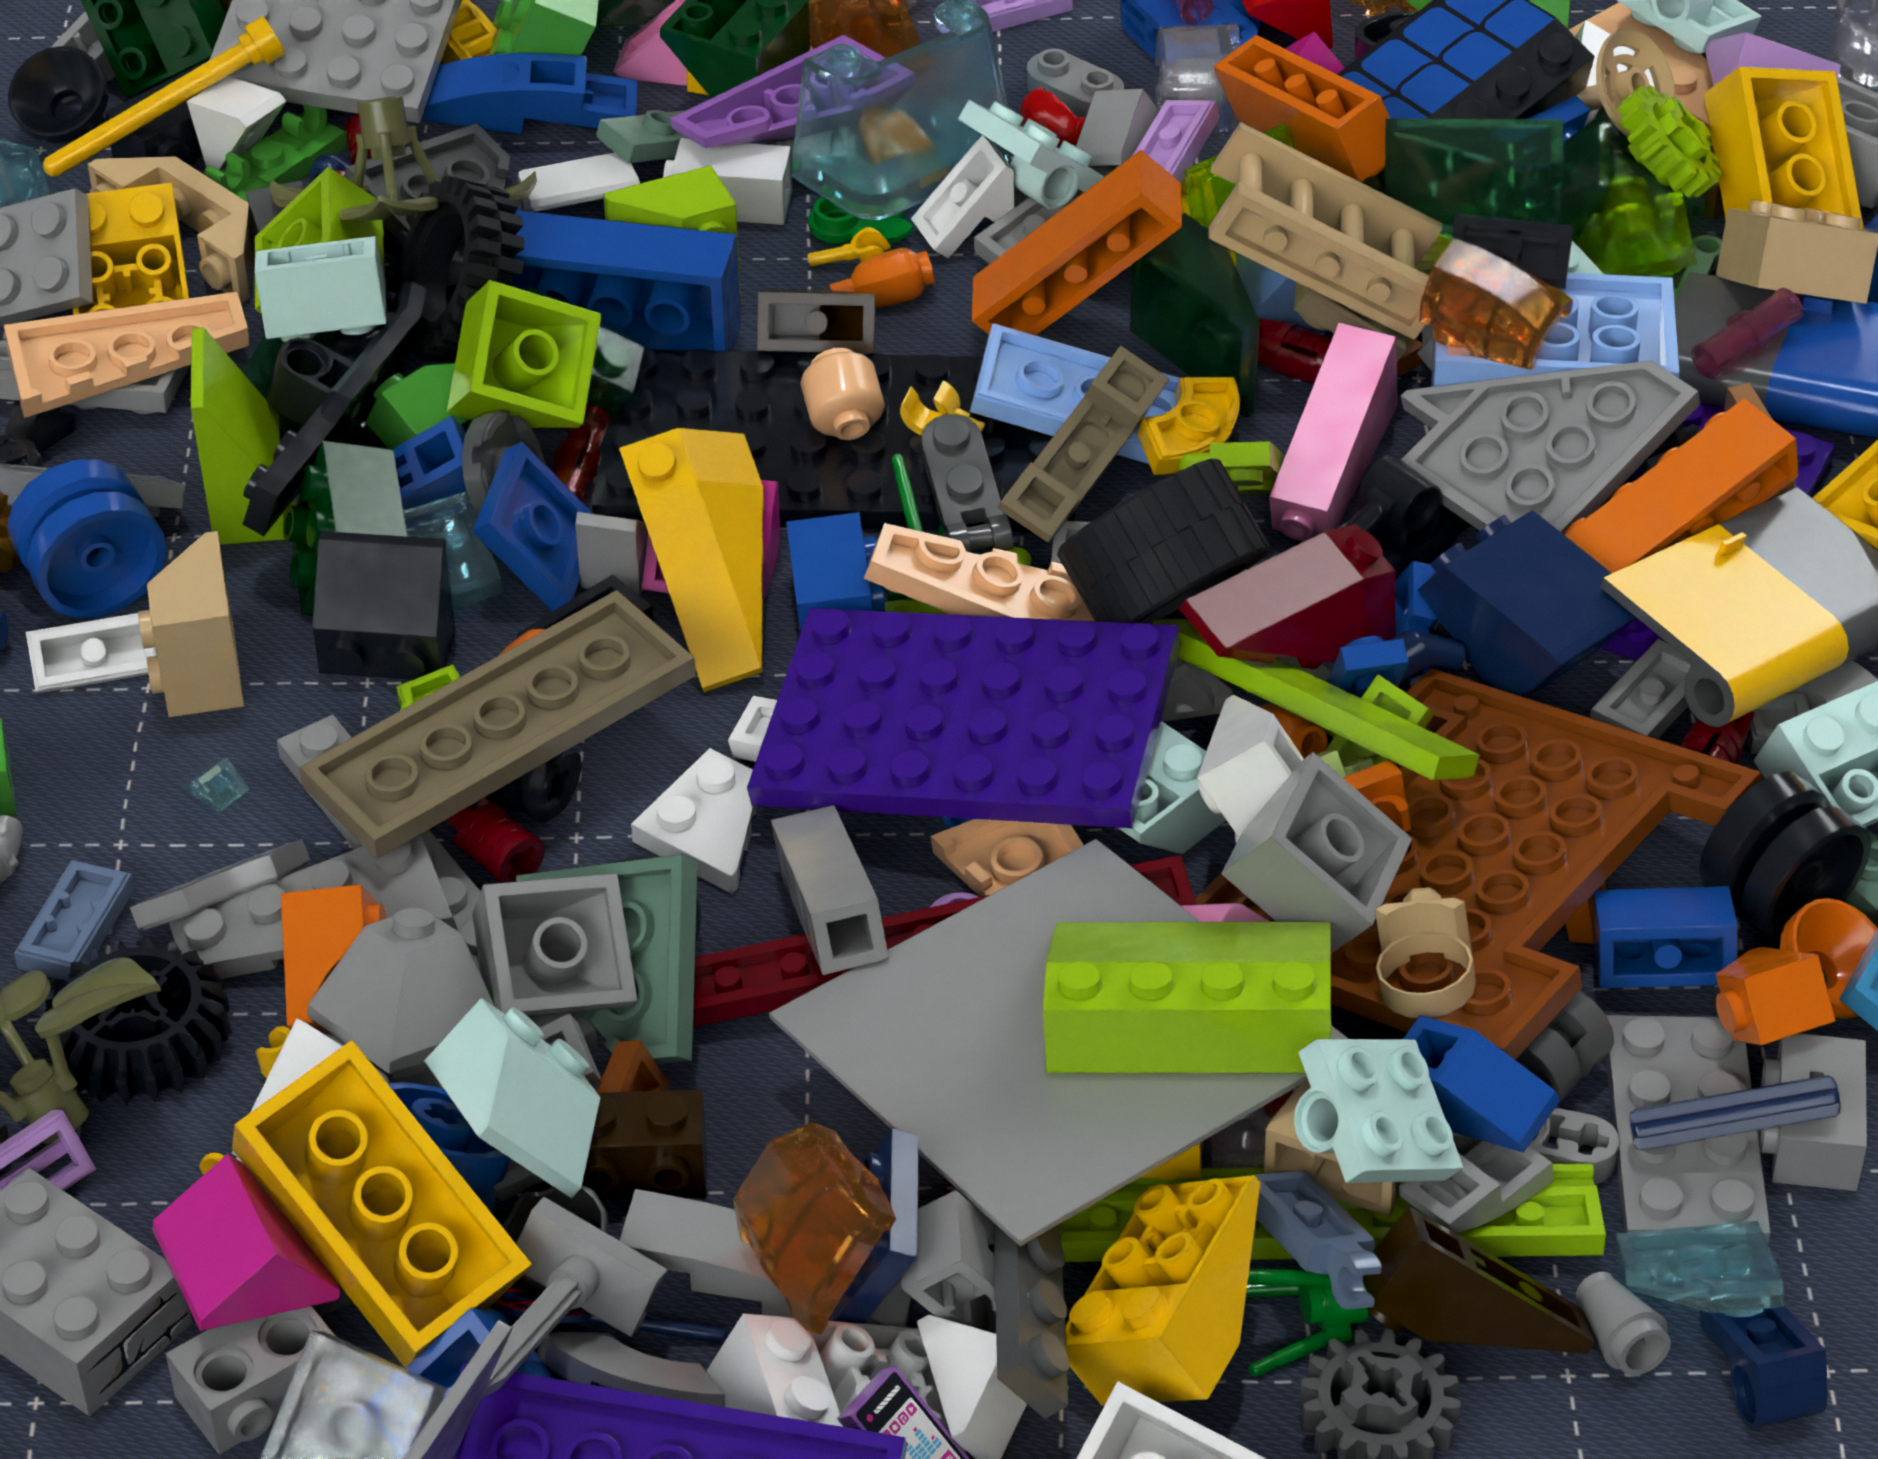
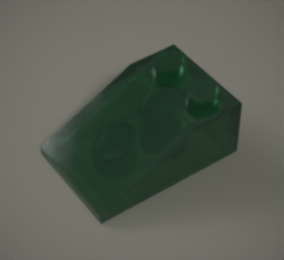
[1385,119,1563,239]
[1130,213,1260,418]

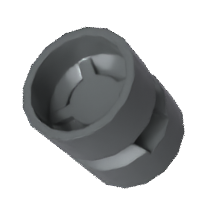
[1516,991,1614,1107]

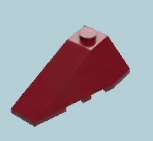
[1179,524,1396,670]

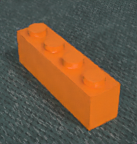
[1213,35,1404,182]
[972,150,1182,336]
[1564,398,1798,573]

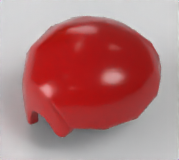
[1020,86,1086,148]

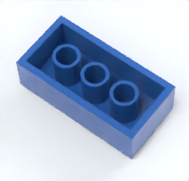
[511,211,741,356]

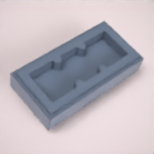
[14,860,135,979]

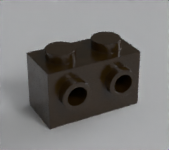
[582,1090,706,1201]

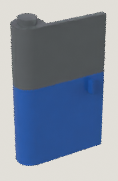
[1675,272,1878,439]

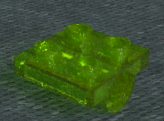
[1571,174,1697,276]

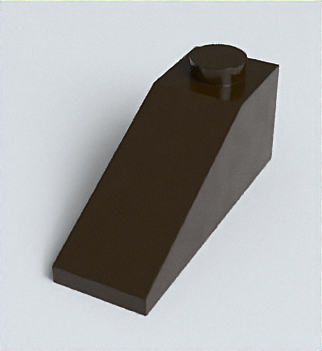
[1363,1206,1596,1354]

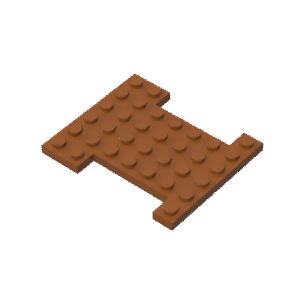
[1195,668,1761,1060]

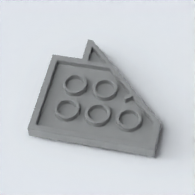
[1401,360,1700,534]

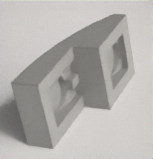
[1399,1141,1554,1233]

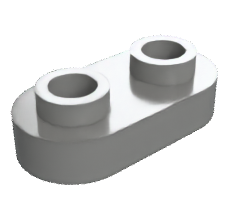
[1027,48,1124,117]

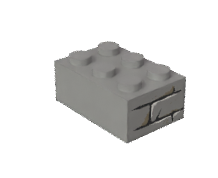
[0,1167,193,1417]

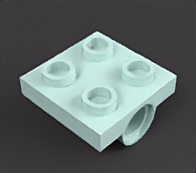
[1616,0,1762,54]
[958,100,1105,210]
[1294,1039,1464,1183]

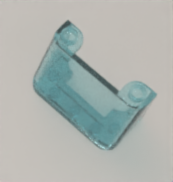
[791,0,1012,220]

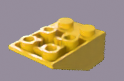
[73,182,190,315]
[1065,1175,1261,1406]

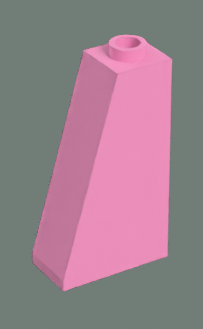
[1269,323,1398,541]

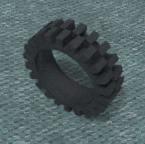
[388,176,524,363]

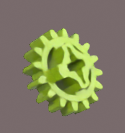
[1617,85,1722,198]

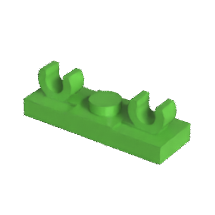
[204,105,347,202]

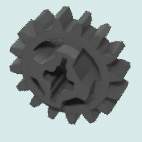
[1299,1329,1461,1459]

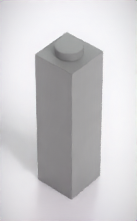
[771,805,889,975]

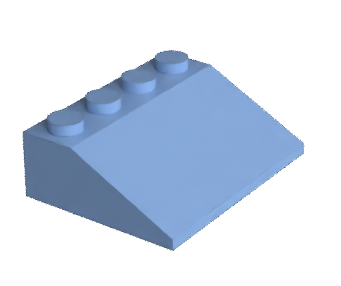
[1431,266,1679,387]

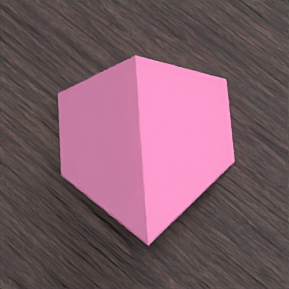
[613,0,688,86]

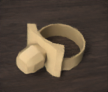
[1375,887,1476,1018]

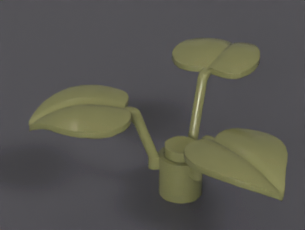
[270,96,537,221]
[0,957,161,1144]

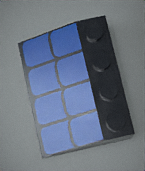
[1337,0,1595,207]

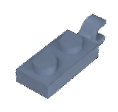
[1246,1170,1382,1310]

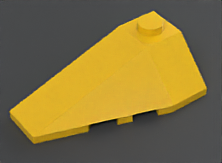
[619,428,764,692]

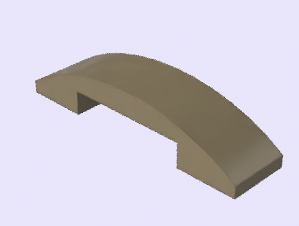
[997,345,1169,543]

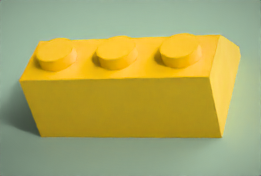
[1704,67,1864,230]

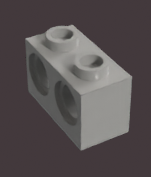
[165,1306,345,1455]

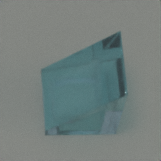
[180,757,250,812]

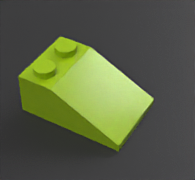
[191,327,297,545]

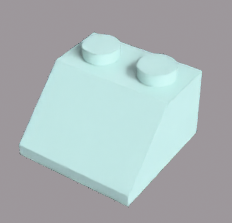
[424,998,600,1198]

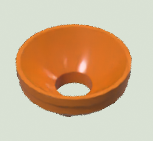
[1780,898,1877,1019]

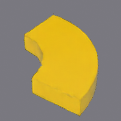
[1137,377,1240,475]

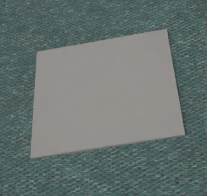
[769,839,1348,1247]

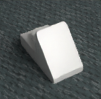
[911,135,1014,259]

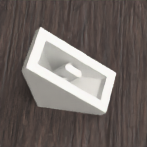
[187,76,286,171]
[917,1315,1027,1459]

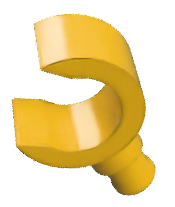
[900,380,985,436]

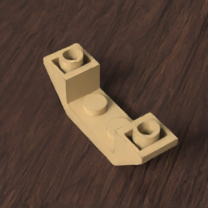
[87,156,255,304]

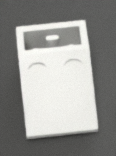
[1197,695,1304,843]
[707,1313,966,1451]

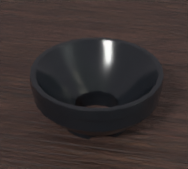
[8,46,109,143]

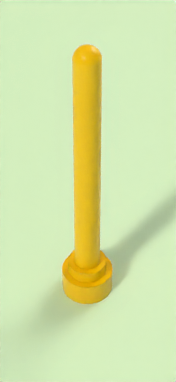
[43,16,286,177]

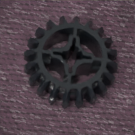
[45,937,230,1105]

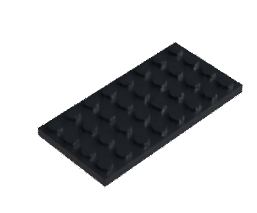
[592,348,1075,533]

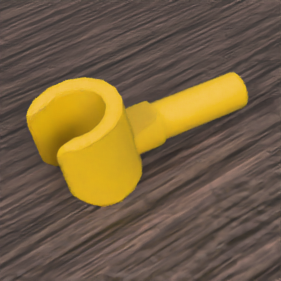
[808,227,891,267]

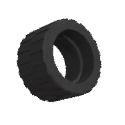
[1057,458,1270,624]

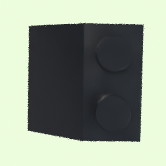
[313,531,456,680]

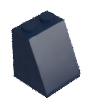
[1418,510,1637,698]

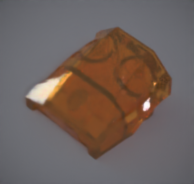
[1419,238,1573,370]
[733,1122,897,1335]

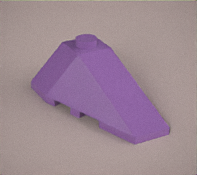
[670,35,914,148]

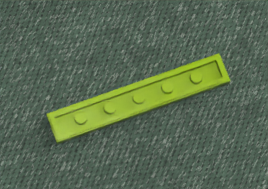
[1152,619,1480,780]

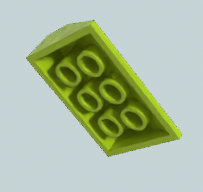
[1043,922,1331,1073]

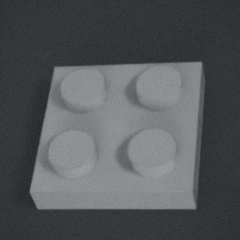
[0,188,93,327]

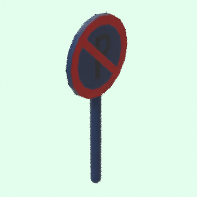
[490,1289,728,1342]

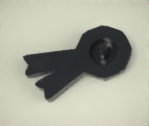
[0,400,75,467]

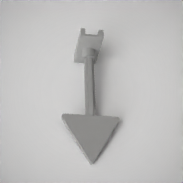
[403,1197,668,1459]

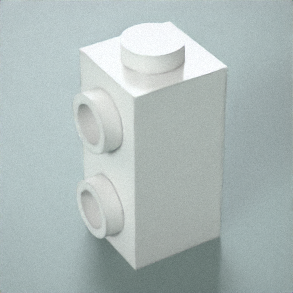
[663,138,792,225]

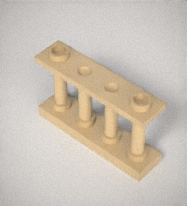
[1209,122,1446,340]

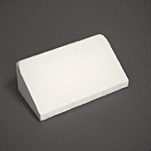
[517,152,640,212]
[26,613,157,694]

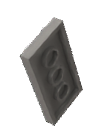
[1606,1015,1770,1250]

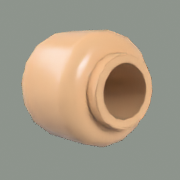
[800,348,885,440]

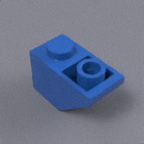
[1403,1015,1560,1153]

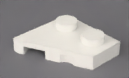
[631,748,758,894]

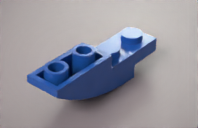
[421,53,638,134]

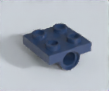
[825,1128,919,1324]

